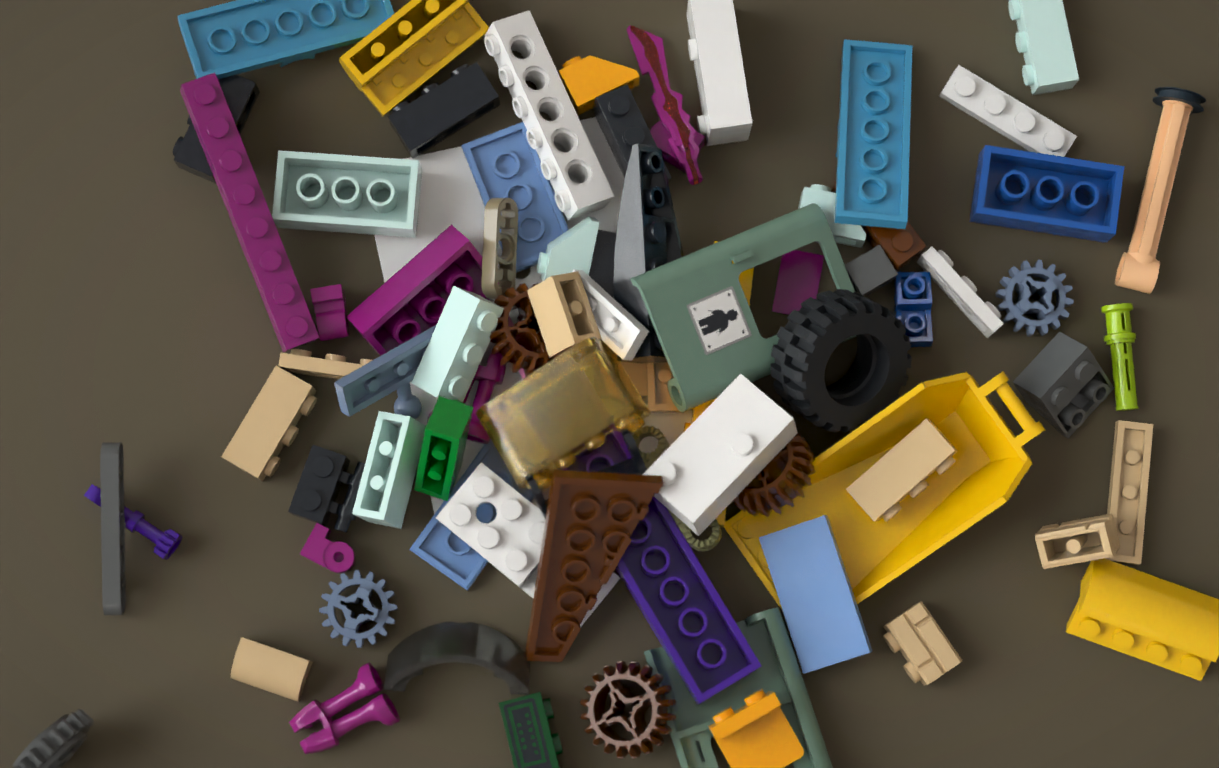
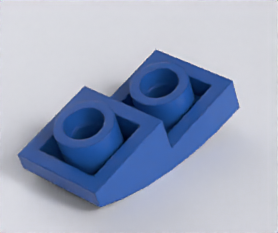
[895,272,933,347]

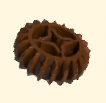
[489,283,572,377]
[732,432,816,517]
[580,661,677,759]

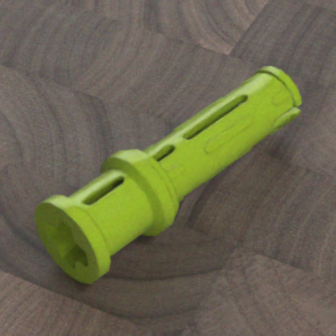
[1101,303,1139,411]

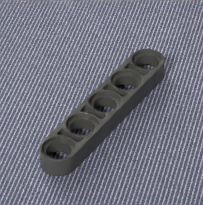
[100,442,126,615]

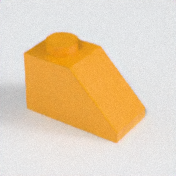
[559,55,640,115]

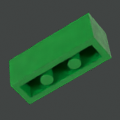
[414,396,473,501]

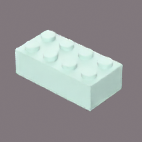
[272,150,422,238]

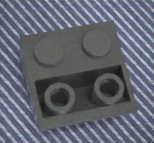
[1013,331,1114,438]

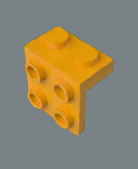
[708,689,804,768]

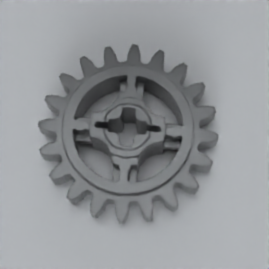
[13,709,94,768]

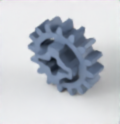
[995,260,1074,337]
[319,570,398,648]

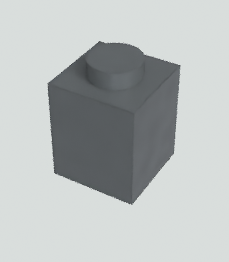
[845,245,898,297]

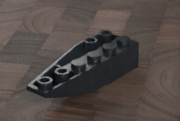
[613,144,684,364]

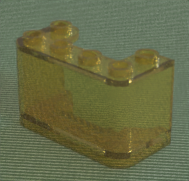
[475,337,651,491]

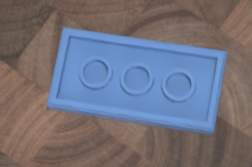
[461,122,569,273]
[409,435,549,591]
[759,515,873,674]

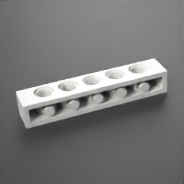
[484,10,614,221]

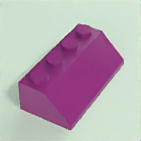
[346,225,499,356]

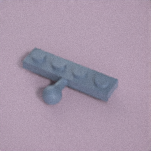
[334,324,437,419]

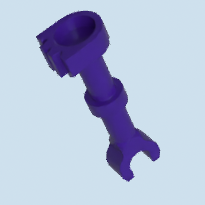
[84,484,183,560]

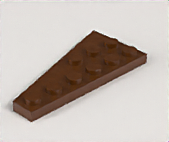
[525,470,664,662]

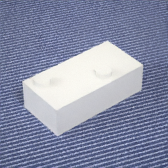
[686,0,752,146]
[643,374,797,536]

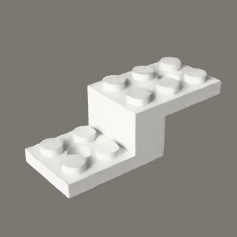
[436,462,621,627]

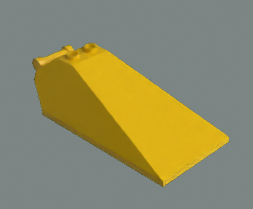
[723,371,1045,611]

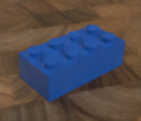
[969,145,1124,243]

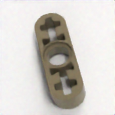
[481,198,518,300]

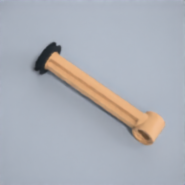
[1115,87,1206,294]

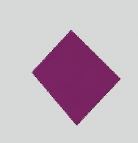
[772,250,824,315]

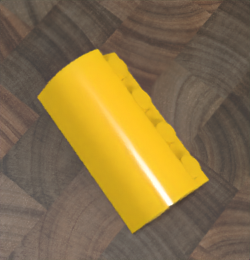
[339,0,489,116]
[1066,558,1219,681]

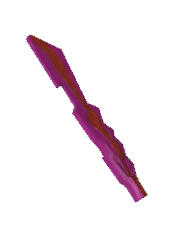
[627,25,703,185]

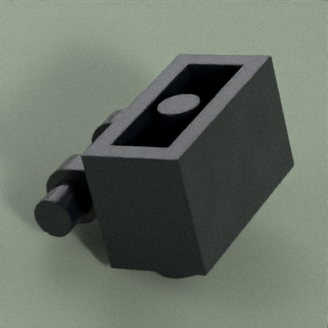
[288,445,365,533]

